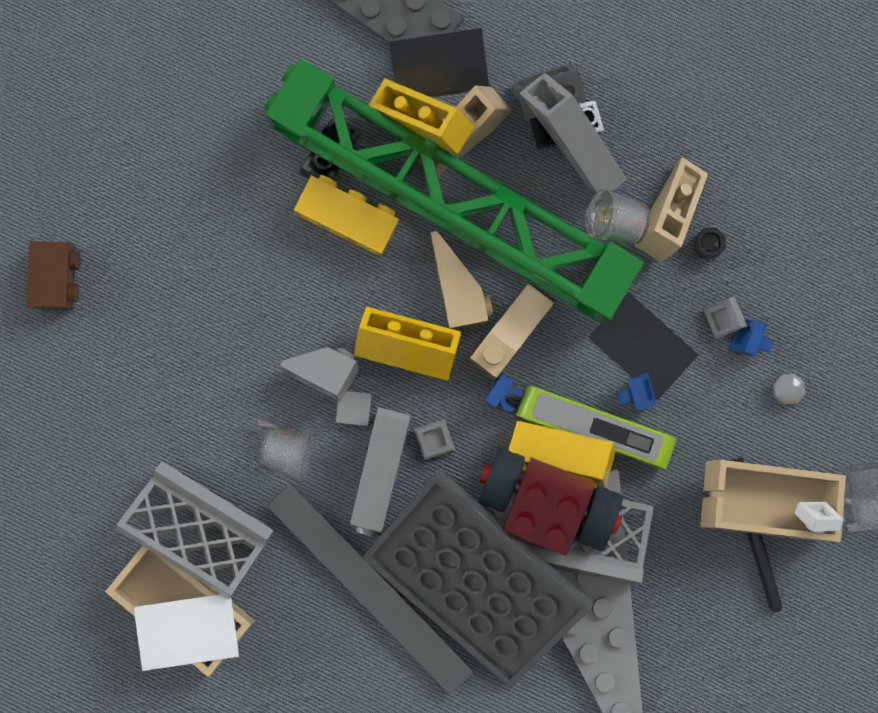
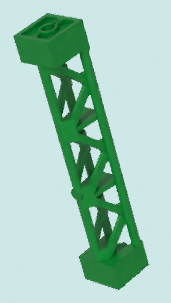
[264,58,644,324]

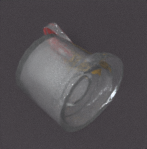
[586,190,650,244]
[255,418,316,482]

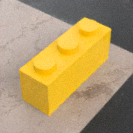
[369,78,474,154]
[294,175,399,258]
[354,306,461,381]
[509,421,615,491]

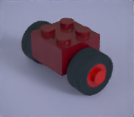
[479,448,623,556]

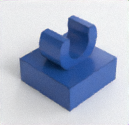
[729,320,774,356]
[482,373,523,412]
[617,373,657,411]

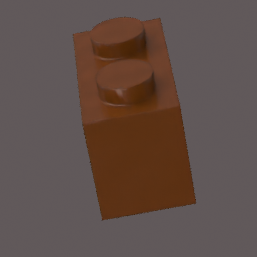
[26,241,81,311]

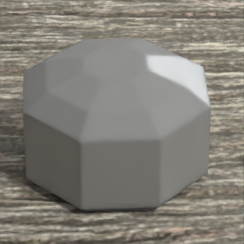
[772,374,806,405]

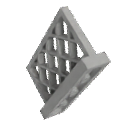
[115,461,274,599]
[519,494,654,586]

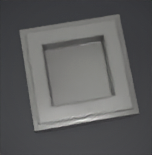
[703,296,747,339]
[336,391,372,426]
[414,419,455,460]

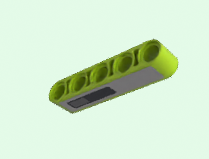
[515,385,677,470]

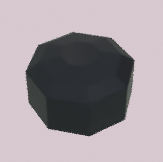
[693,228,726,259]

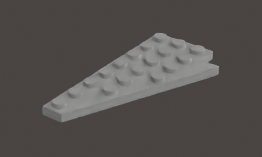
[492,468,643,713]

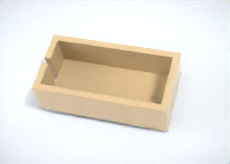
[700,460,846,542]
[105,542,255,677]

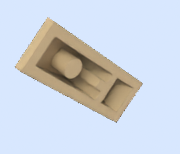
[418,85,512,177]
[635,157,708,263]
[431,231,493,330]
[470,284,554,380]

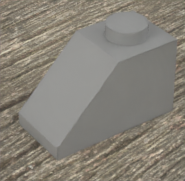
[280,347,360,402]

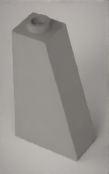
[519,73,627,199]
[350,407,412,537]

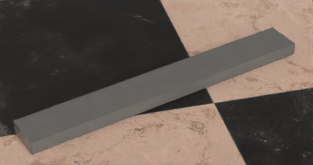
[267,483,474,695]

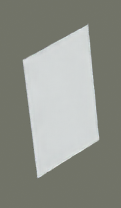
[134,594,239,671]

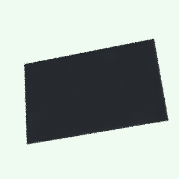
[389,28,489,97]
[588,293,699,400]

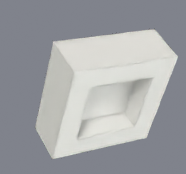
[794,502,844,533]

